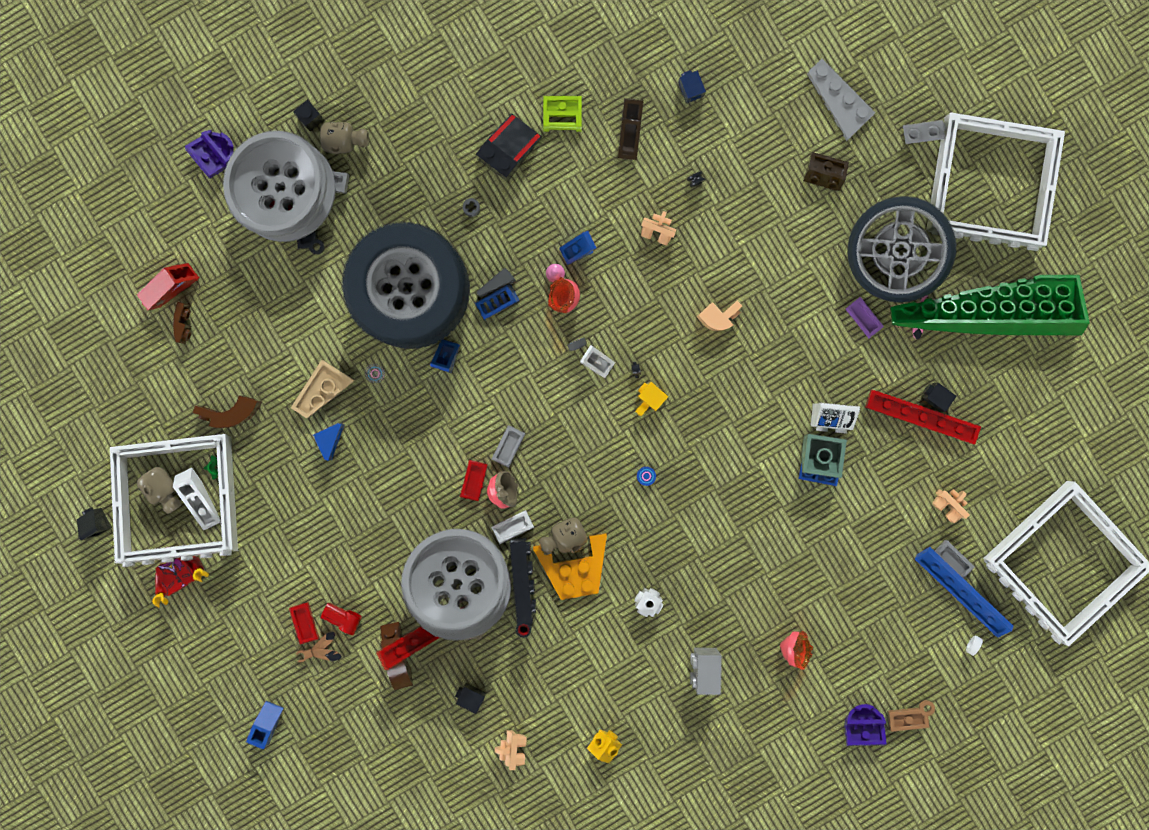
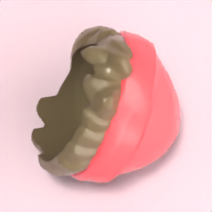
[486,471,519,509]

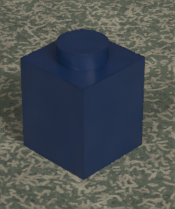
[678,70,706,104]

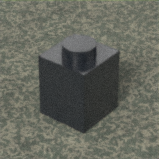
[293,99,325,132]
[921,383,957,412]
[455,683,486,714]

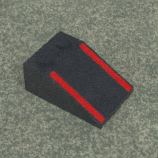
[476,114,542,182]

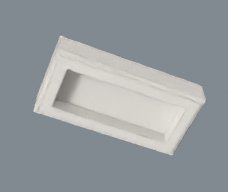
[491,510,534,544]

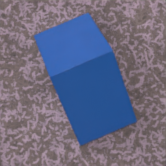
[430,339,460,373]
[313,423,345,461]

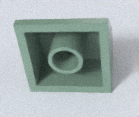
[801,434,847,478]

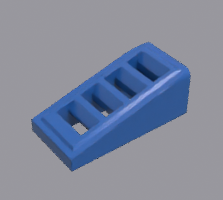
[475,284,519,320]

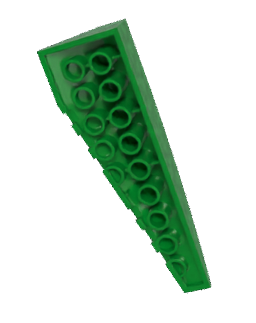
[890,275,1090,336]

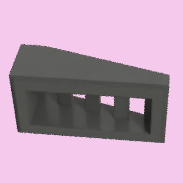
[477,268,516,298]

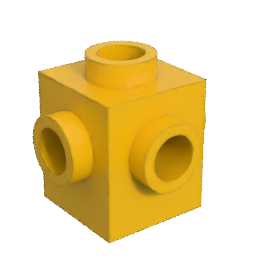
[587,729,622,764]

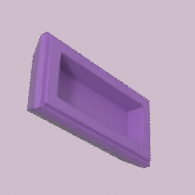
[845,297,884,338]

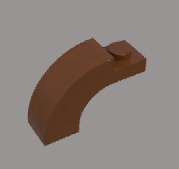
[193,395,262,428]
[380,622,413,690]

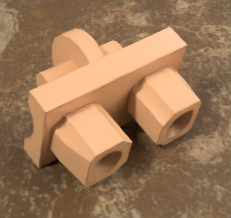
[641,211,676,245]
[932,489,970,524]
[494,730,527,770]

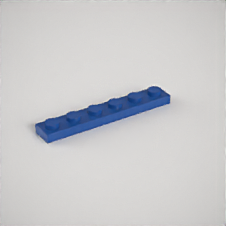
[915,547,1014,638]

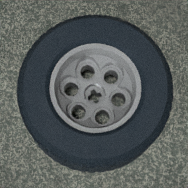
[342,222,470,349]

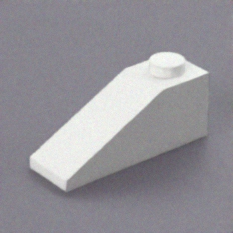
[173,468,221,530]

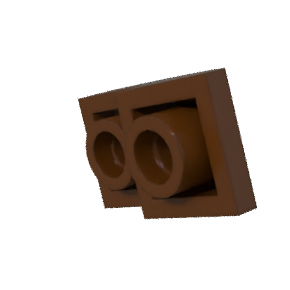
[173,301,192,344]

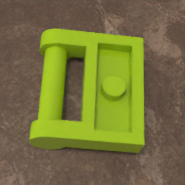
[543,96,582,132]

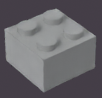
[690,648,721,695]

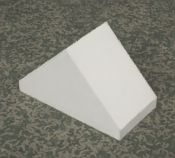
[580,345,615,378]

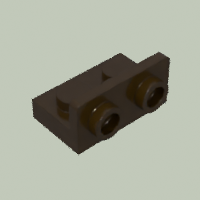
[803,152,849,191]

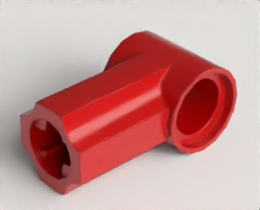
[320,602,362,635]

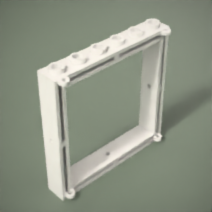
[926,112,1065,251]
[110,434,238,567]
[983,481,1149,646]

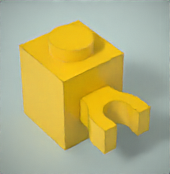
[635,382,668,416]

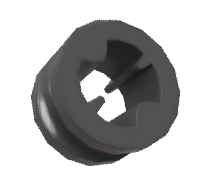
[463,198,480,217]

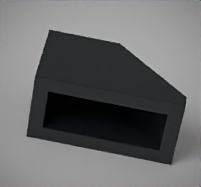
[77,507,113,541]

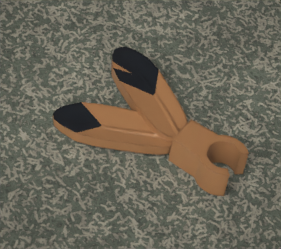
[296,631,342,662]

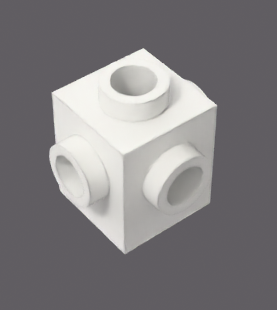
[634,588,663,617]

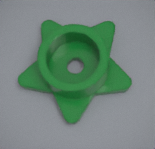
[204,455,218,480]

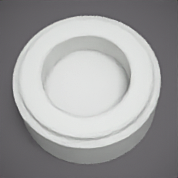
[966,636,983,656]

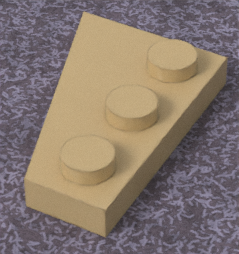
[291,360,355,418]

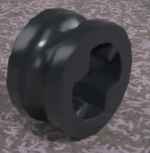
[687,171,706,188]

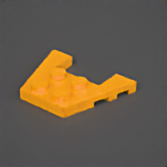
[533,533,607,600]

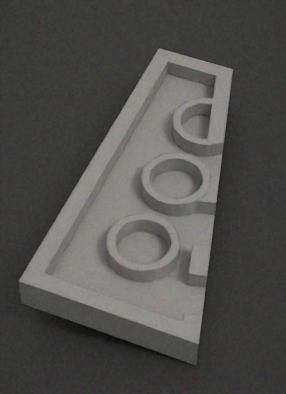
[807,59,875,141]

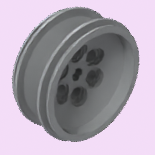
[223,131,336,242]
[401,529,511,640]

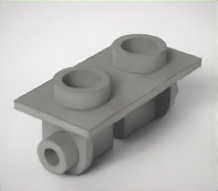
[903,120,946,144]

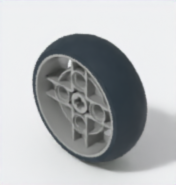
[847,196,956,302]

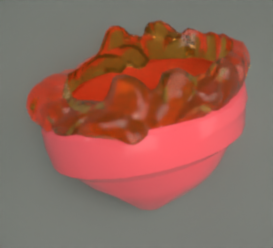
[548,277,580,313]
[780,631,814,670]

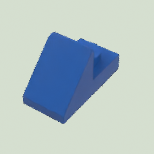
[559,231,596,265]

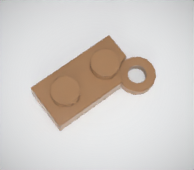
[887,700,935,732]

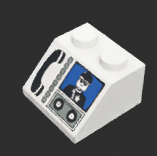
[811,403,860,434]

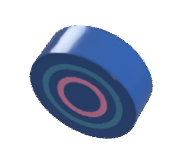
[637,466,656,486]

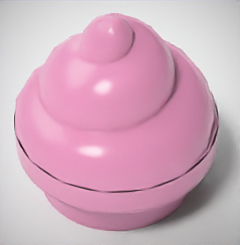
[546,264,565,283]

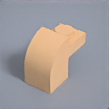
[697,301,742,331]

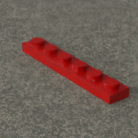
[865,389,981,445]

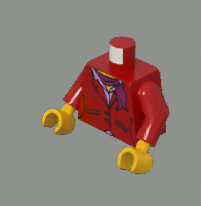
[152,547,209,608]

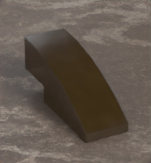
[618,98,644,160]

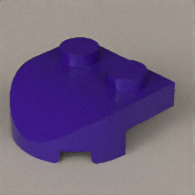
[185,130,234,179]
[844,704,887,746]

